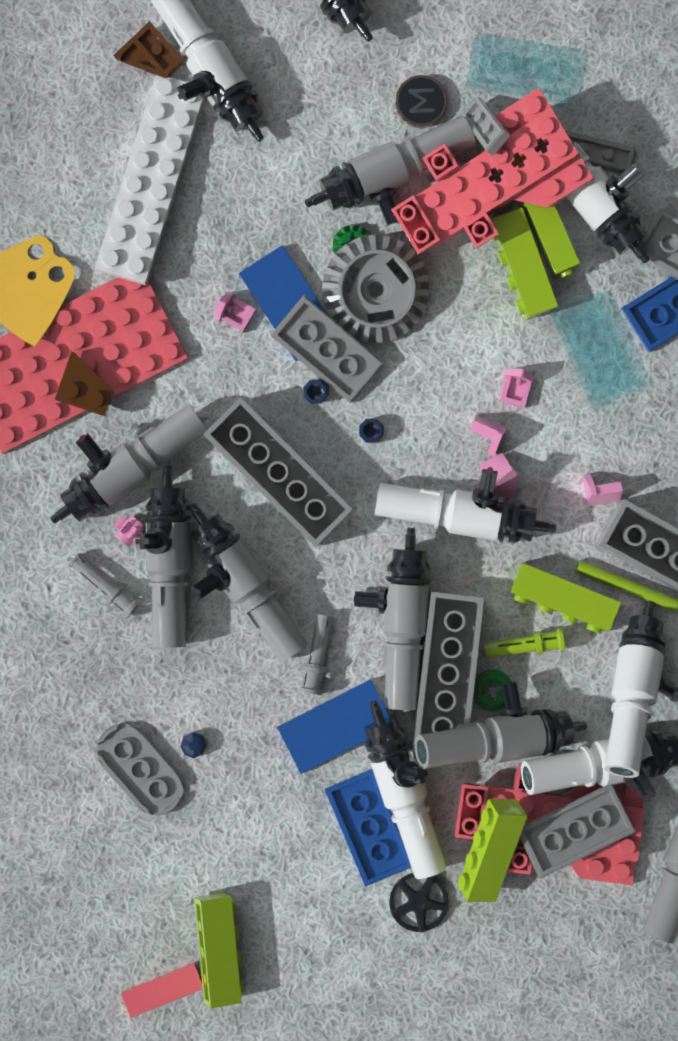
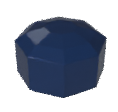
[303,379,330,404]
[359,418,384,444]
[180,731,207,758]

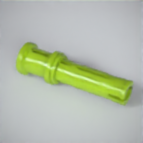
[484,628,565,659]

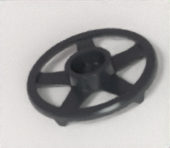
[389,873,448,933]

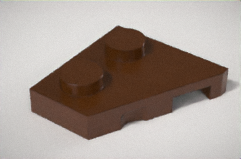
[113,21,185,79]
[55,351,115,417]

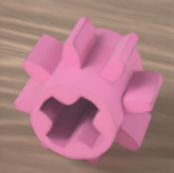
[114,514,146,547]

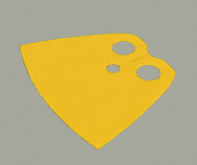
[0,235,75,347]

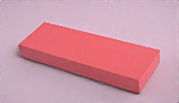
[121,962,203,1018]

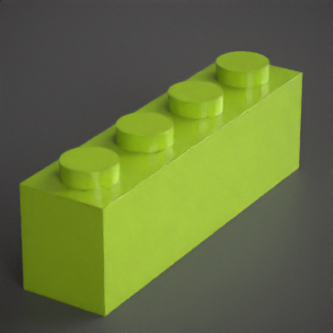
[492,208,558,320]
[509,563,621,634]
[458,798,527,902]
[194,893,244,1009]

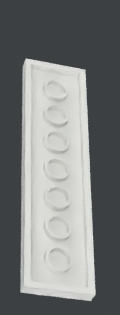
[95,75,204,285]

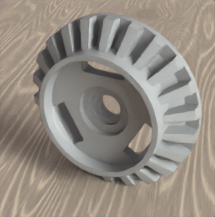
[322,235,430,343]

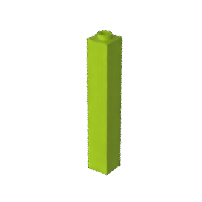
[514,156,580,279]

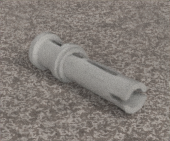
[69,553,142,618]
[299,614,333,695]

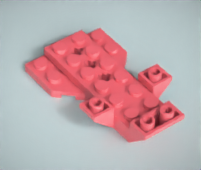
[391,87,594,255]
[454,764,645,886]

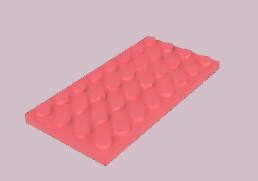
[0,277,188,454]

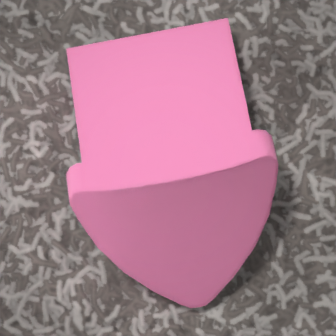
[214,292,256,333]
[499,369,535,408]
[470,415,506,456]
[479,453,519,498]
[582,474,623,506]

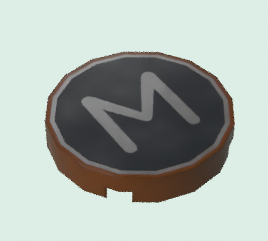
[395,75,447,129]

